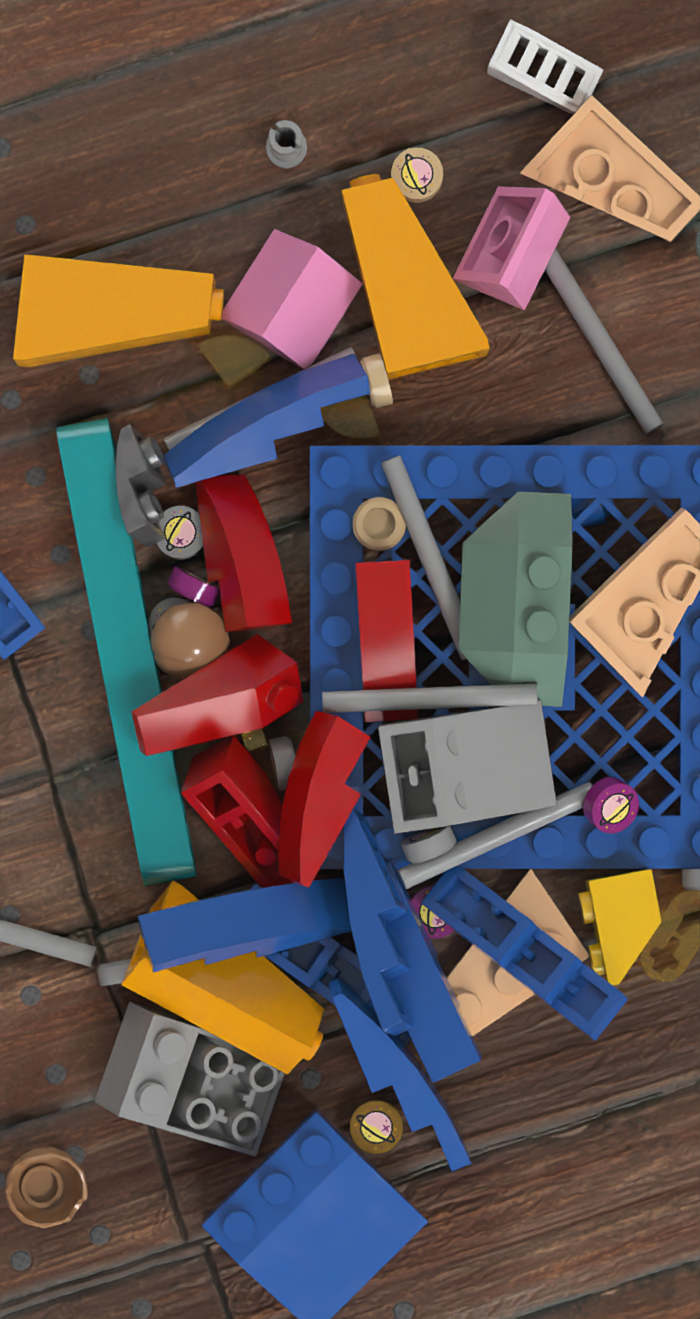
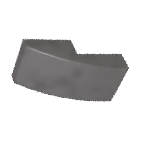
[116,424,166,548]

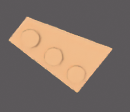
[446,869,590,1036]

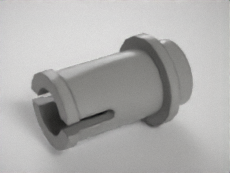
[266,120,307,169]

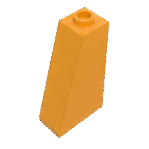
[342,174,490,380]
[13,254,224,367]
[121,881,324,1075]

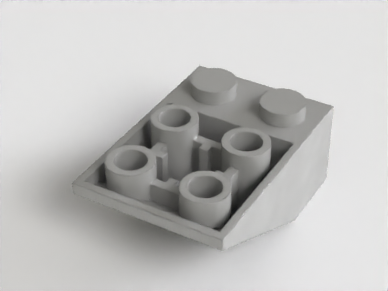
[378,700,557,834]
[94,1001,285,1156]

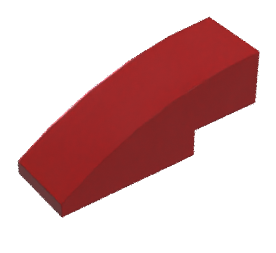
[195,474,292,632]
[356,560,418,722]
[278,711,371,888]

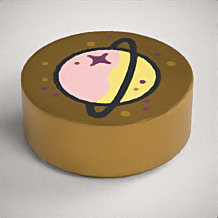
[350,1099,403,1154]

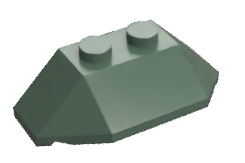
[458,492,572,707]

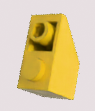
[578,869,662,985]

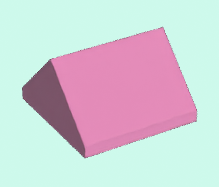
[453,186,570,310]
[221,229,363,370]

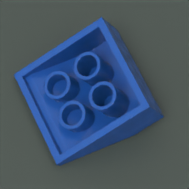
[201,1107,428,1319]

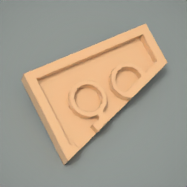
[520,95,700,242]
[569,508,700,697]

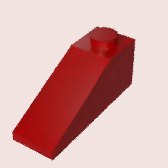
[131,634,304,756]
[181,735,320,888]

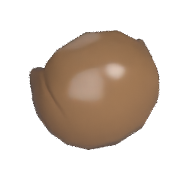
[151,602,230,682]
[4,1146,88,1229]

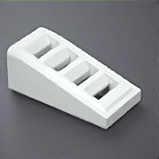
[487,20,603,115]

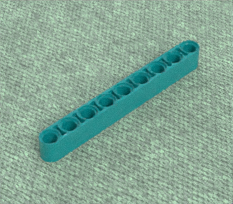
[56,417,197,887]

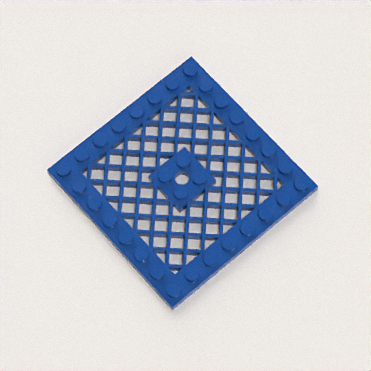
[310,445,700,869]

